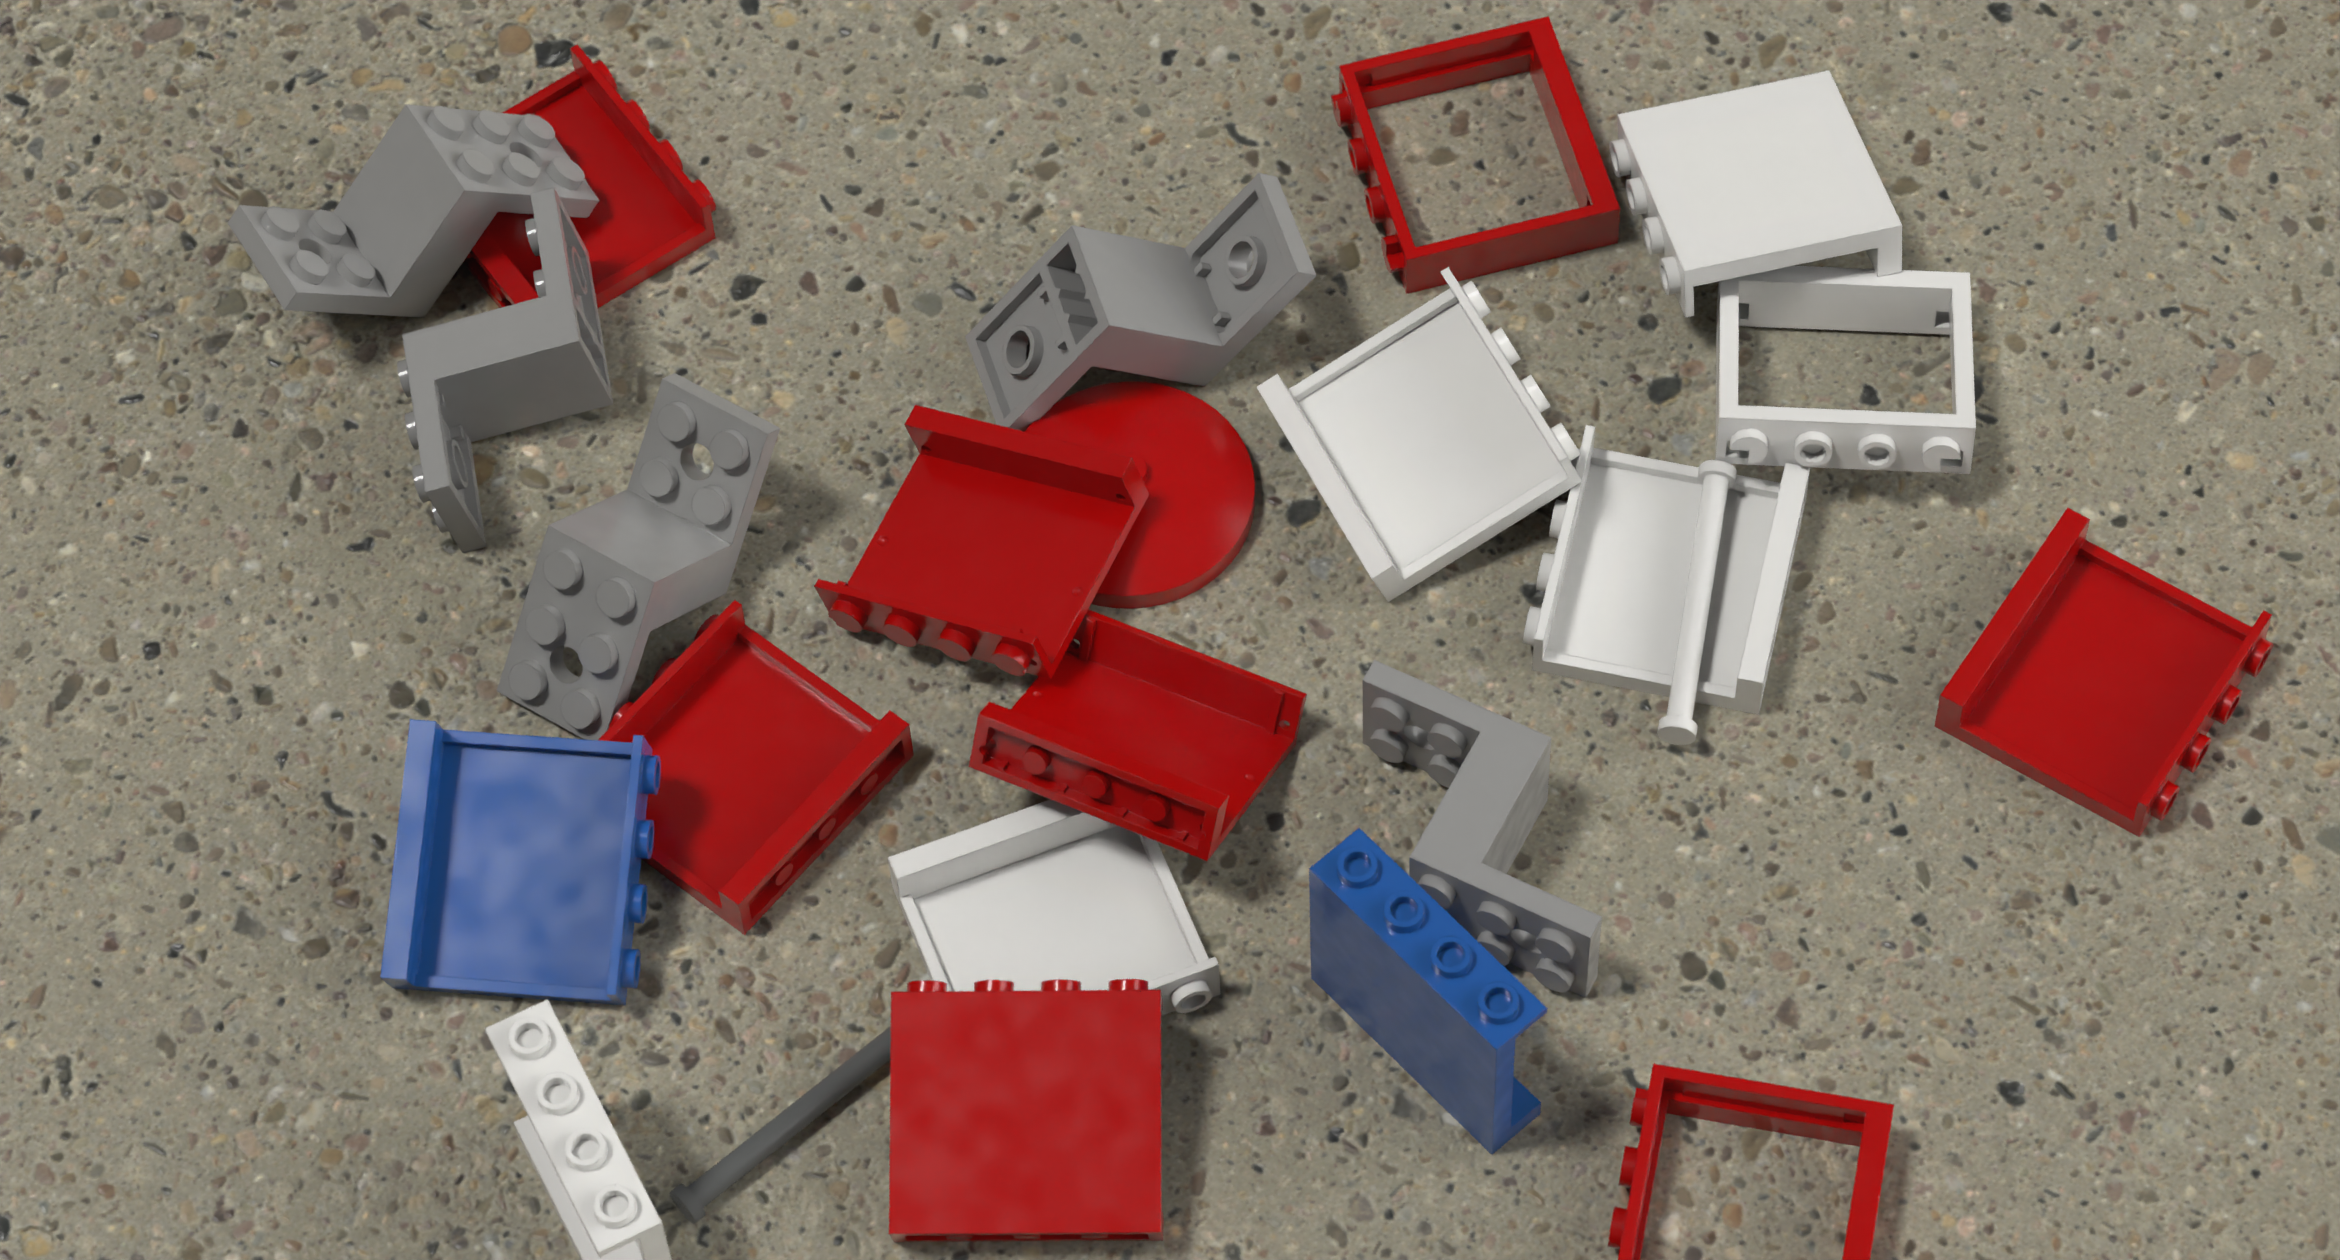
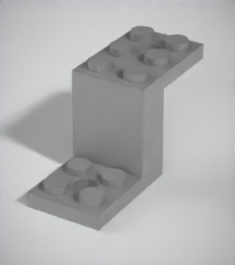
[228,104,599,317]
[965,173,1317,431]
[397,187,613,553]
[497,373,780,740]
[1363,660,1602,998]

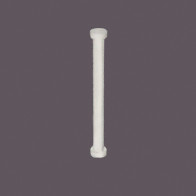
[1657,460,1737,745]

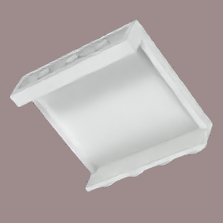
[1610,70,1902,318]
[1257,267,1582,602]
[1523,425,1810,715]
[888,799,1220,1015]
[485,999,672,1260]

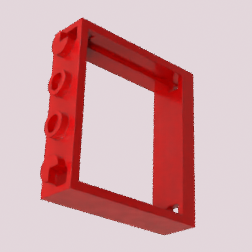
[1331,16,1620,294]
[1608,1063,1894,1260]

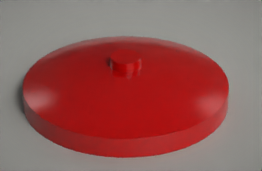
[1025,381,1255,609]

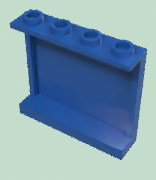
[380,719,661,1006]
[1309,828,1547,1155]

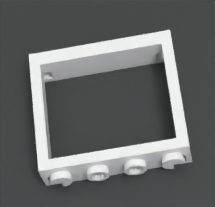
[1715,266,1976,474]

